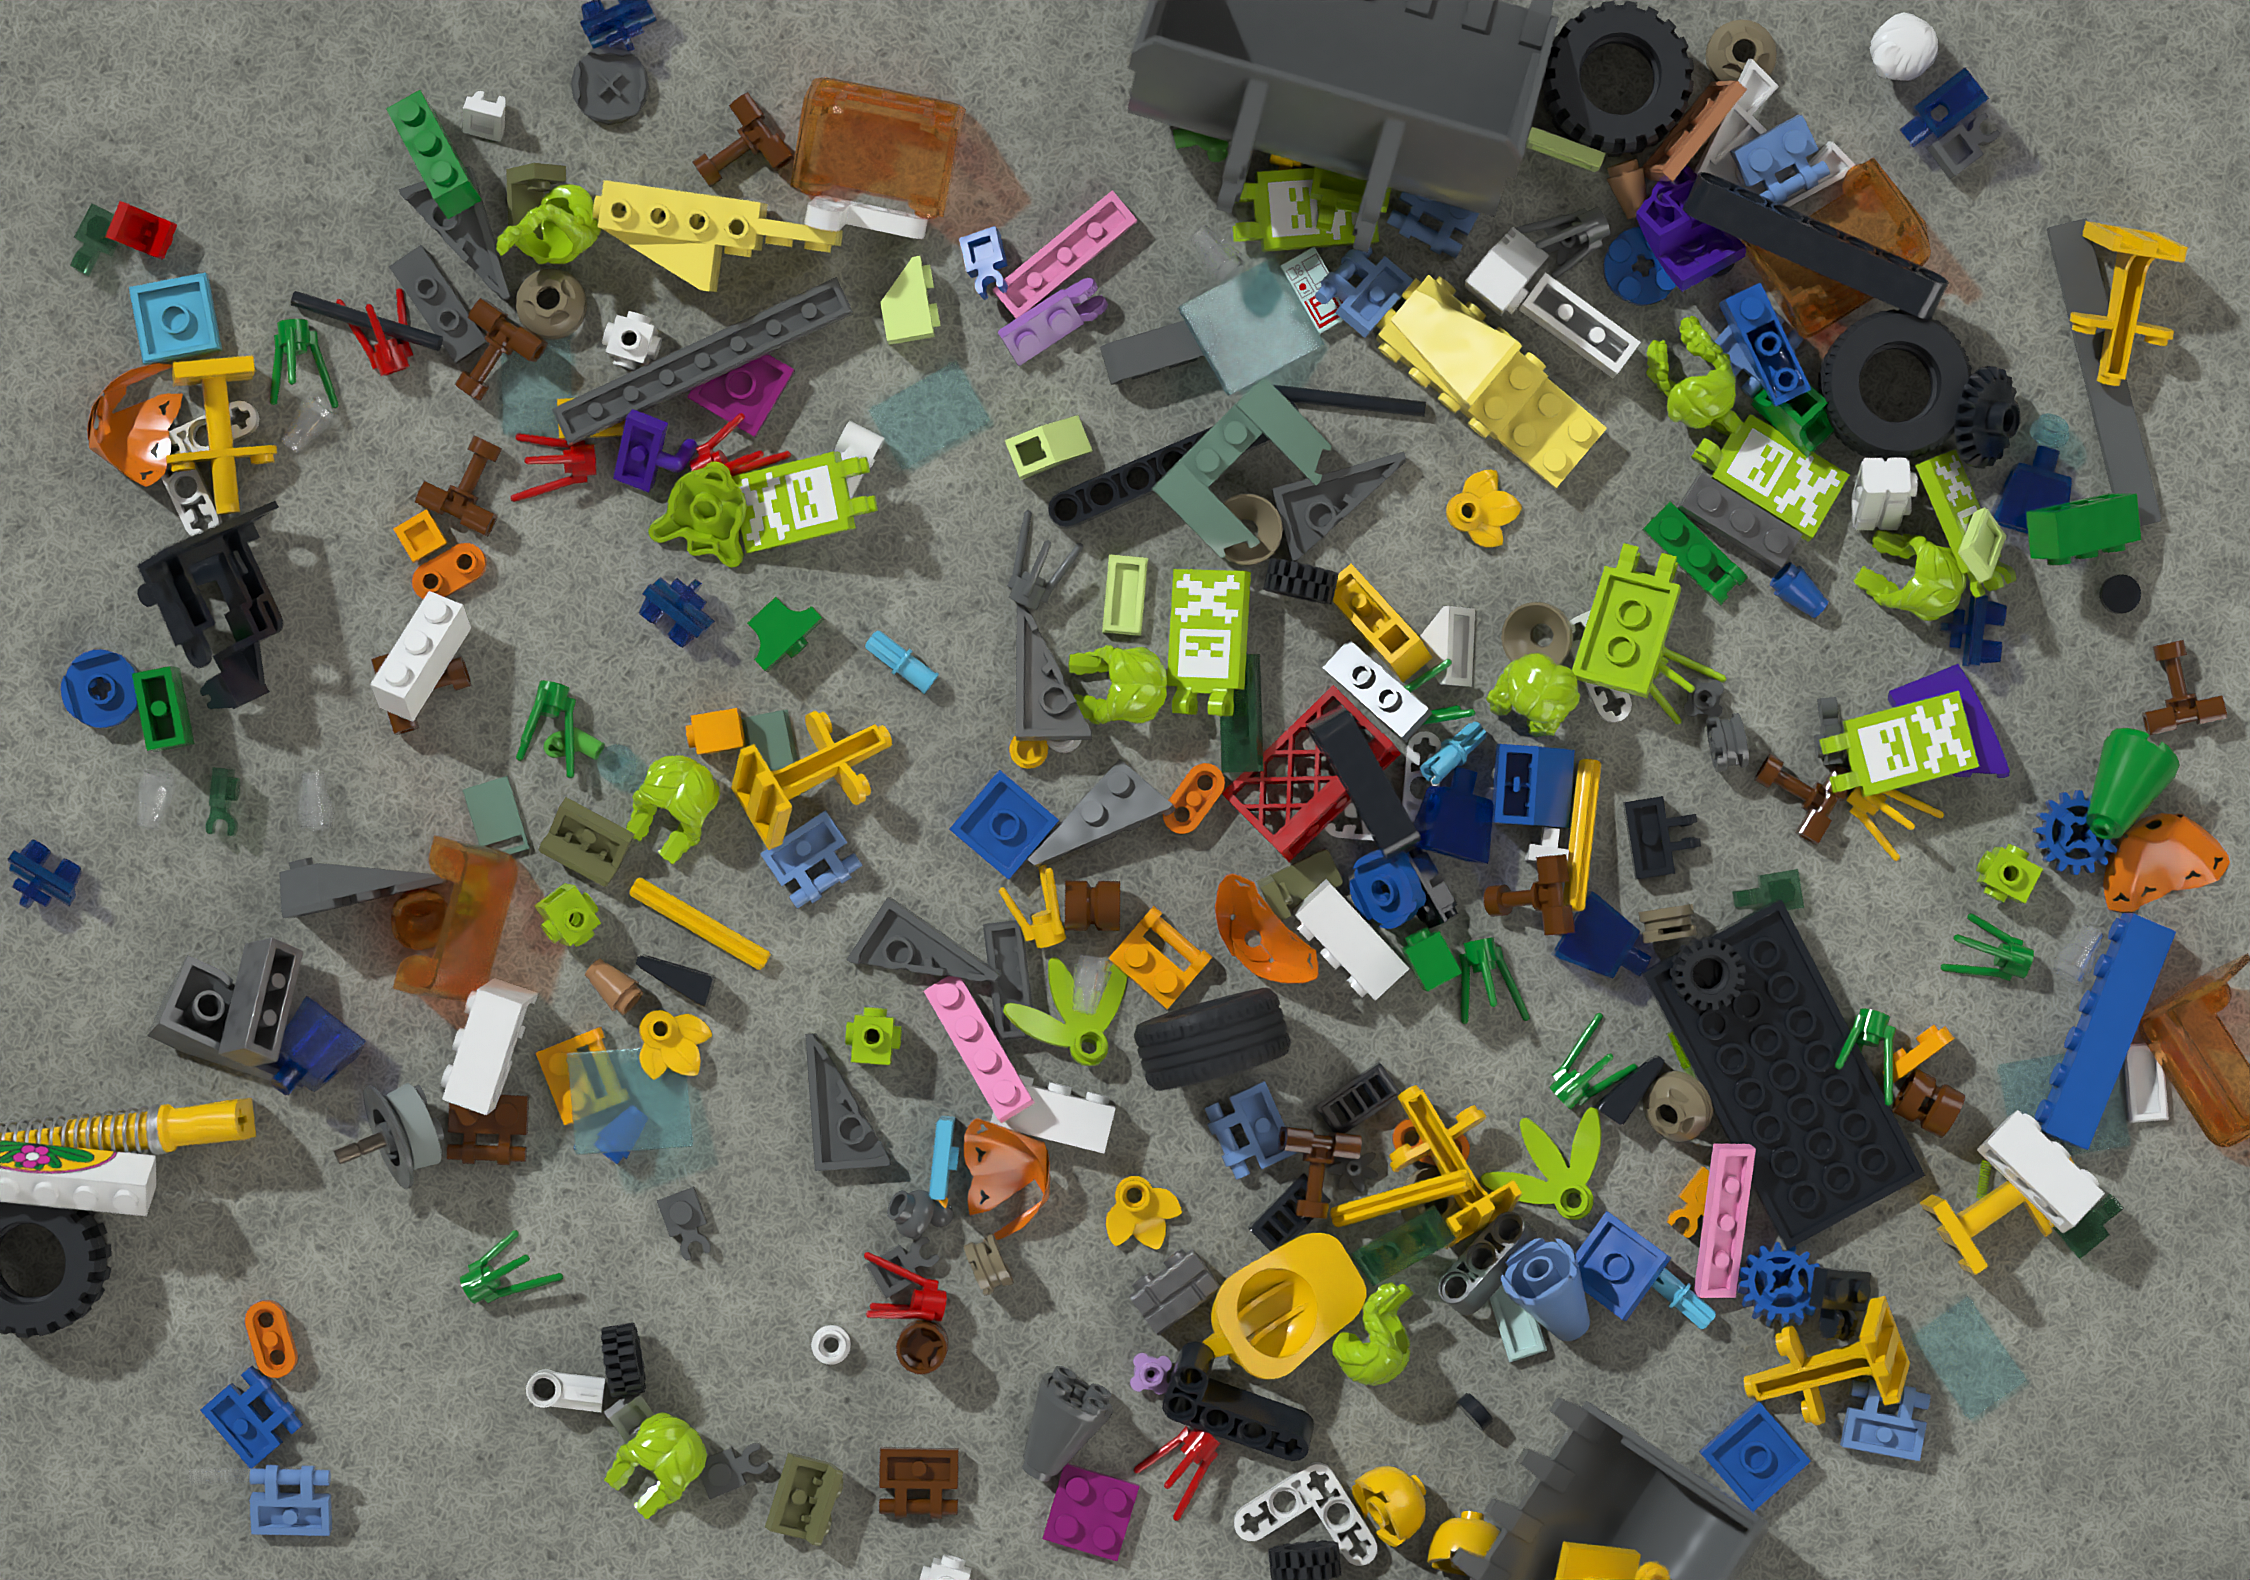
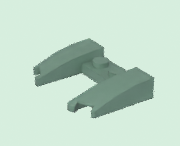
[1151,376,1332,558]

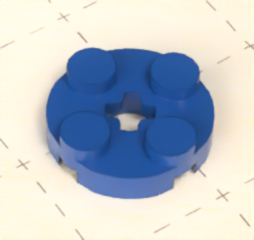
[1603,227,1677,306]
[61,649,138,728]
[1349,850,1426,929]

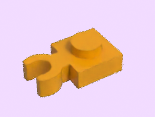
[1667,1166,1710,1238]

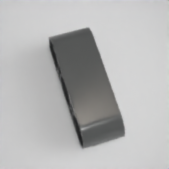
[1100,315,1219,385]
[1438,1212,1538,1315]

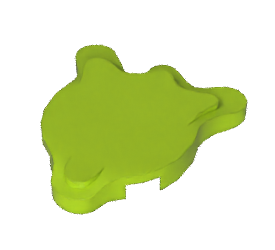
[648,462,747,567]

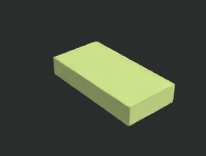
[1526,127,1606,172]
[1958,507,2006,583]
[1102,554,1148,636]

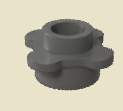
[1683,678,1724,718]

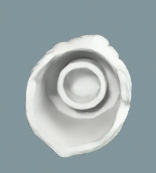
[1870,12,1939,81]

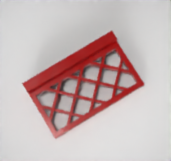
[1222,685,1401,863]

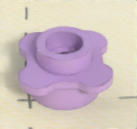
[1130,1353,1172,1395]

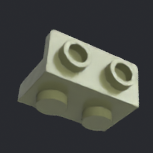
[538,797,635,887]
[765,1452,843,1546]

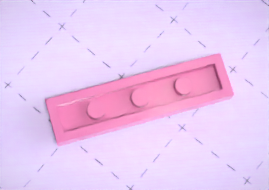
[992,190,1137,319]
[924,976,1035,1123]
[1694,1144,1756,1298]

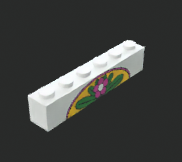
[0,1140,156,1216]

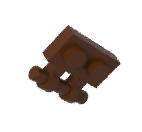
[447,1094,529,1166]
[879,1447,959,1519]

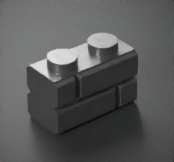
[1130,1248,1221,1336]

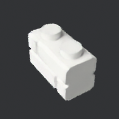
[1851,458,1917,530]

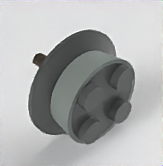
[333,1083,444,1189]

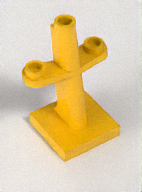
[2070,221,2188,386]
[166,355,278,515]
[731,711,892,850]
[1389,1085,1522,1250]
[1920,1157,2074,1275]
[1744,1296,1910,1426]
[1555,1542,1670,1580]

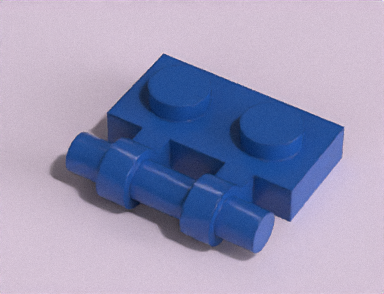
[200,1365,304,1469]

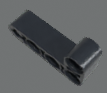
[1306,705,1421,860]
[1162,1341,1315,1461]

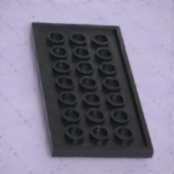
[1641,898,1925,1249]

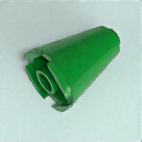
[2086,728,2180,840]

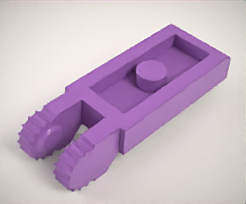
[997,277,1108,366]

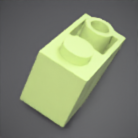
[880,256,941,345]
[1005,415,1093,481]

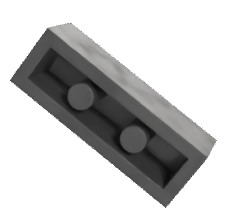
[1677,473,1802,570]
[218,937,303,1067]

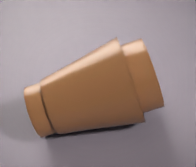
[1606,158,1647,219]
[585,958,643,1015]

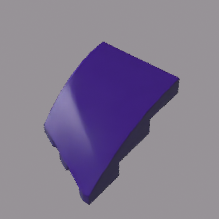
[1636,164,1746,292]
[1887,664,2010,778]

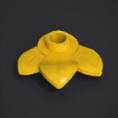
[1446,470,1522,548]
[639,1010,712,1080]
[1106,1176,1182,1249]

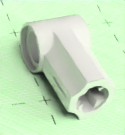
[834,421,885,499]
[526,1369,606,1412]

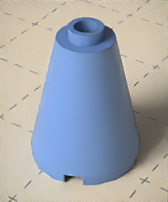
[1501,1238,1590,1341]

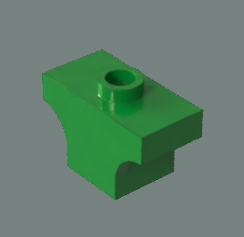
[1751,384,1834,458]
[747,597,824,672]

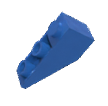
[1719,282,1811,407]

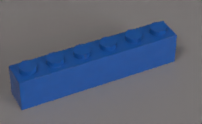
[2035,913,2176,1150]

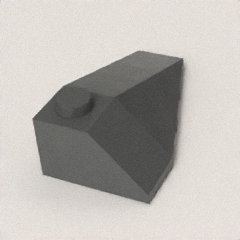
[279,857,448,919]
[147,955,316,1090]

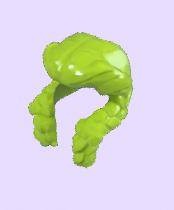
[496,184,602,264]
[1646,316,1736,429]
[1853,530,1967,621]
[1068,645,1167,725]
[1486,653,1580,737]
[626,755,720,864]
[1332,1282,1414,1386]
[604,1412,707,1519]

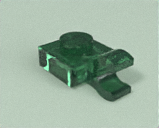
[70,203,119,276]
[205,767,240,836]
[1732,869,1804,910]
[2053,1194,2124,1259]

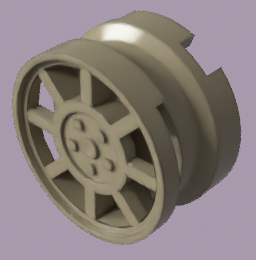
[1638,904,1698,943]
[963,1233,1014,1296]

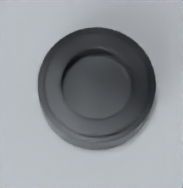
[2099,574,2141,614]
[1456,1393,1493,1431]

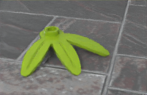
[1003,957,1127,1066]
[1480,1107,1602,1220]

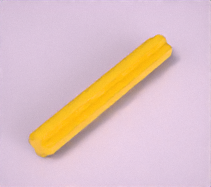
[1563,759,1602,912]
[629,878,770,970]
[1330,1169,1472,1228]

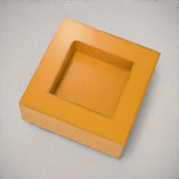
[393,509,449,563]

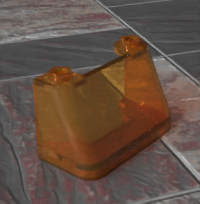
[790,77,966,219]
[1741,157,1931,339]
[392,835,519,1002]

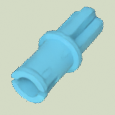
[865,630,939,694]
[1420,721,1487,784]
[1652,1268,1716,1329]

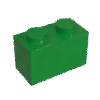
[132,666,195,752]
[1401,927,1462,992]

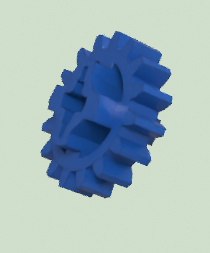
[2033,790,2118,875]
[1737,1242,1820,1329]

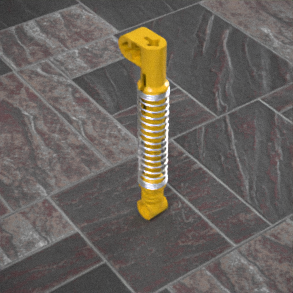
[0,1098,256,1155]

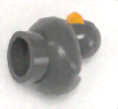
[887,1189,954,1239]

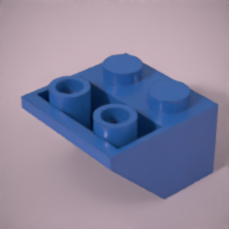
[1491,744,1575,828]

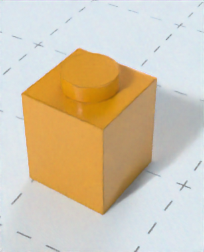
[685,708,746,755]

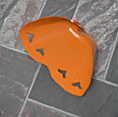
[87,363,183,487]
[2103,813,2230,912]
[1215,873,1319,983]
[964,1118,1050,1240]

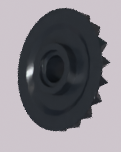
[1955,366,2021,469]

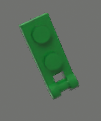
[1642,501,1748,606]

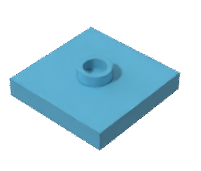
[129,273,222,365]
[929,1116,959,1200]

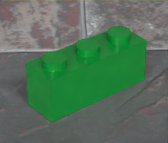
[386,90,482,219]
[2026,493,2141,566]

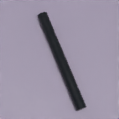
[291,291,443,351]
[1272,384,1426,417]

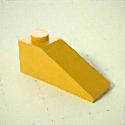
[1333,563,1432,683]

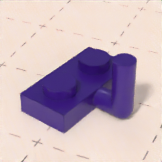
[613,409,698,493]

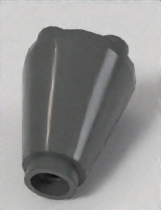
[1022,1366,1113,1482]

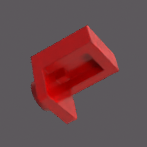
[105,201,177,260]

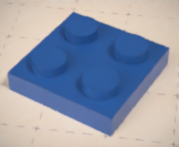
[949,770,1059,880]
[1575,1211,1672,1321]
[1699,1401,1811,1512]

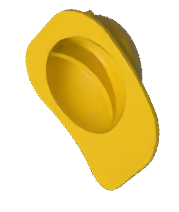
[1202,1233,1366,1380]

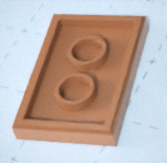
[1643,80,1747,181]

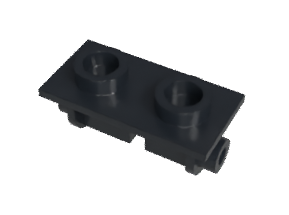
[1406,846,1458,929]

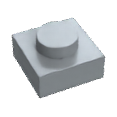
[604,1393,655,1443]

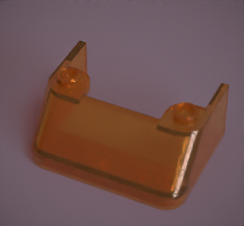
[2139,953,2250,1147]

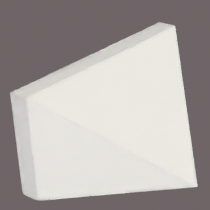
[1419,606,1475,687]

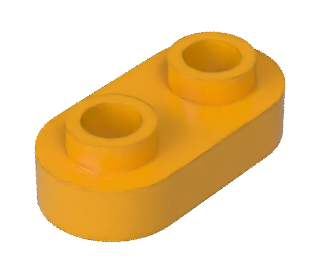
[1882,1024,1955,1084]

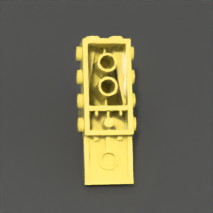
[593,180,843,292]
[1376,275,1607,489]

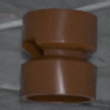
[1065,880,1120,931]
[1892,1068,1965,1138]
[896,1319,949,1374]

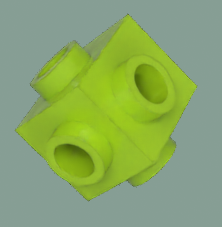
[1976,844,2043,904]
[534,883,601,947]
[845,1007,902,1065]

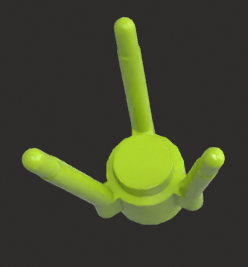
[1649,646,1726,725]

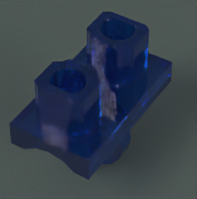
[580,0,657,52]
[639,577,715,648]
[1940,595,2007,667]
[7,839,82,909]

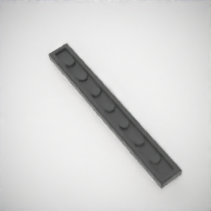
[2046,218,2162,526]
[552,277,853,446]

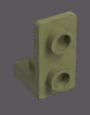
[506,163,566,248]
[1256,849,1343,921]

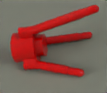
[336,288,414,377]
[690,413,791,477]
[510,433,597,502]
[864,1252,947,1322]
[1133,1426,1221,1521]

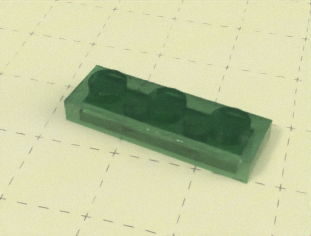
[1220,654,1264,773]
[1351,1205,1456,1286]

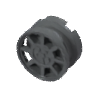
[1706,713,1749,772]

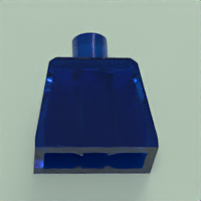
[1899,67,1989,148]
[1990,445,2072,534]
[1413,767,1494,864]
[1551,891,1652,979]
[271,996,366,1095]

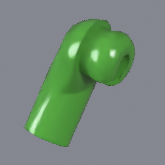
[1173,128,1229,162]
[543,727,605,760]

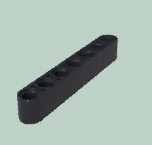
[1683,172,1949,319]
[1048,399,1298,529]

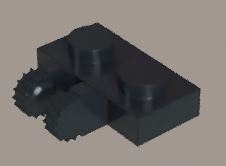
[1623,796,1701,880]
[1809,1267,1871,1341]

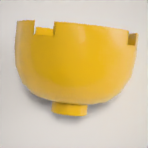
[1352,1466,1426,1548]
[1427,1511,1501,1576]

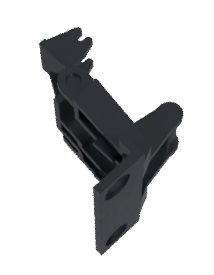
[137,501,283,710]

